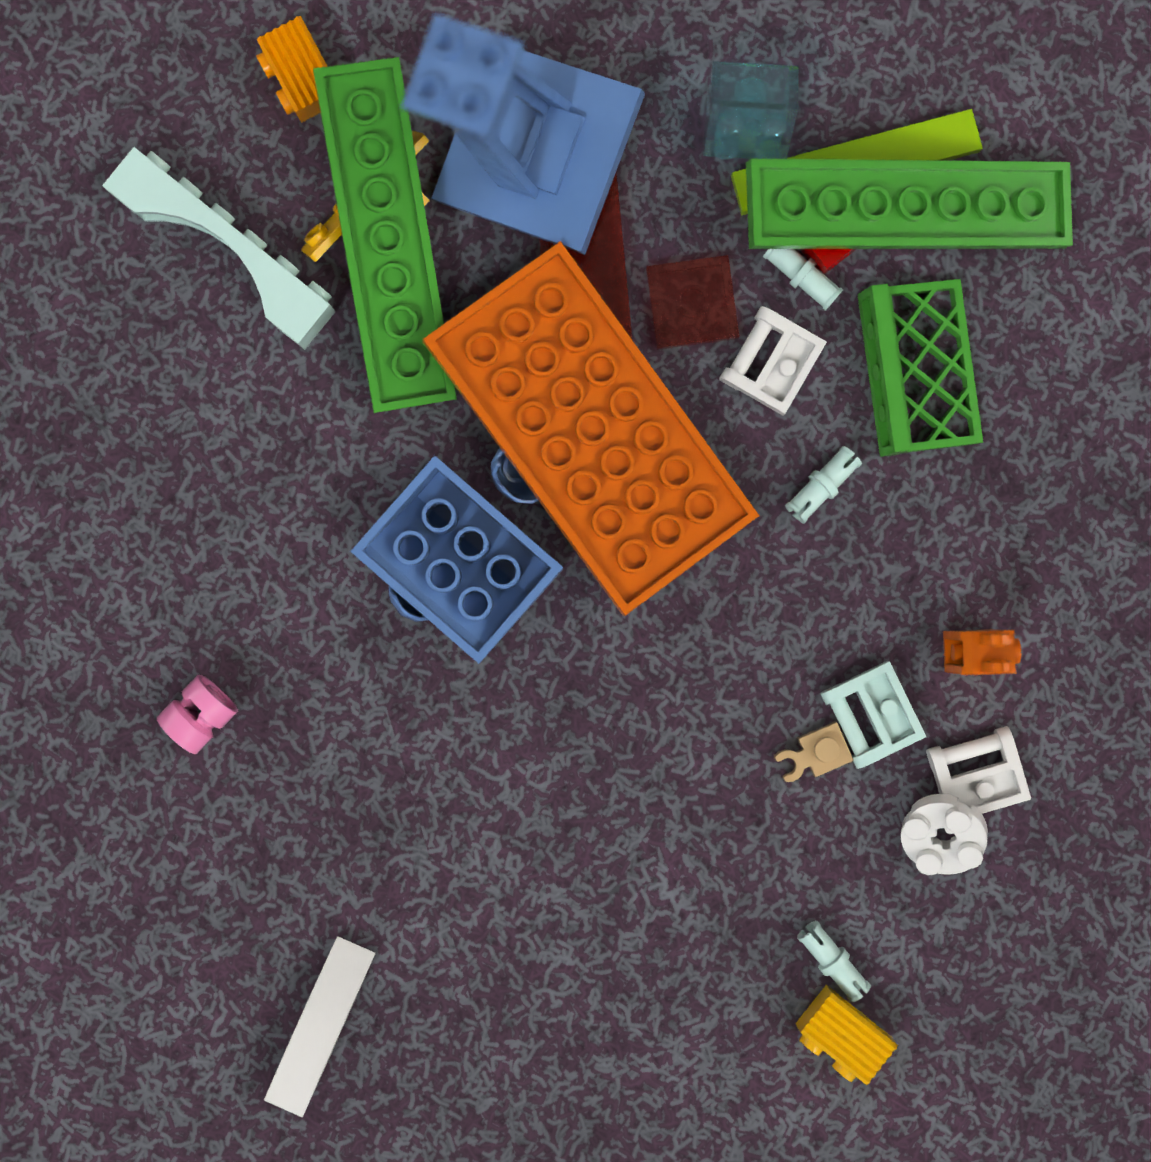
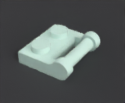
[820,661,926,769]

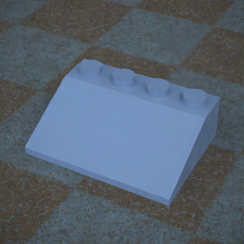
[350,456,563,664]

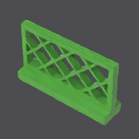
[857,279,983,457]

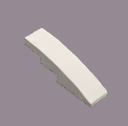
[264,936,375,1118]

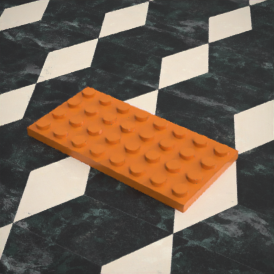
[423,241,759,616]

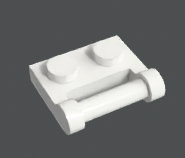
[719,306,827,416]
[926,726,1031,814]

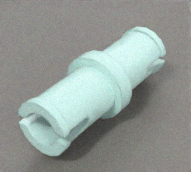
[763,249,843,311]
[785,446,862,523]
[797,921,871,1002]

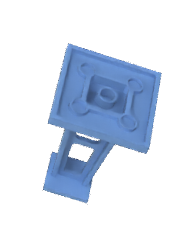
[401,14,645,255]

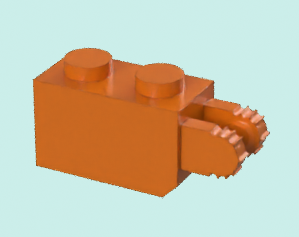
[943,629,1021,675]

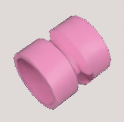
[157,674,238,754]

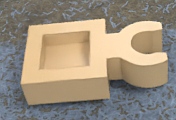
[774,722,854,782]

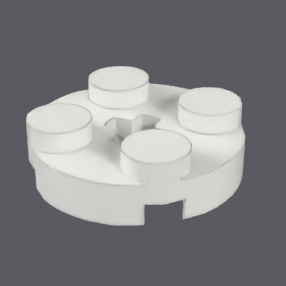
[901,794,988,875]

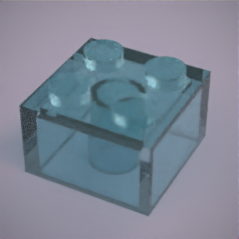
[703,61,799,159]

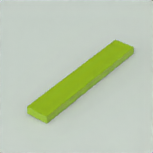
[731,109,983,216]

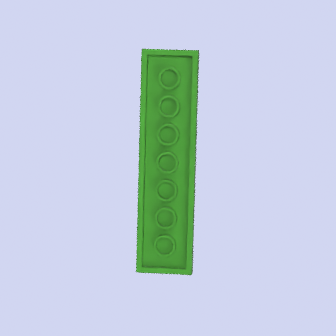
[313,57,457,413]
[746,159,1073,249]

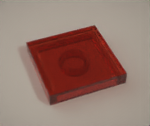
[646,255,740,350]

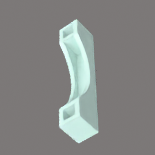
[102,147,336,350]

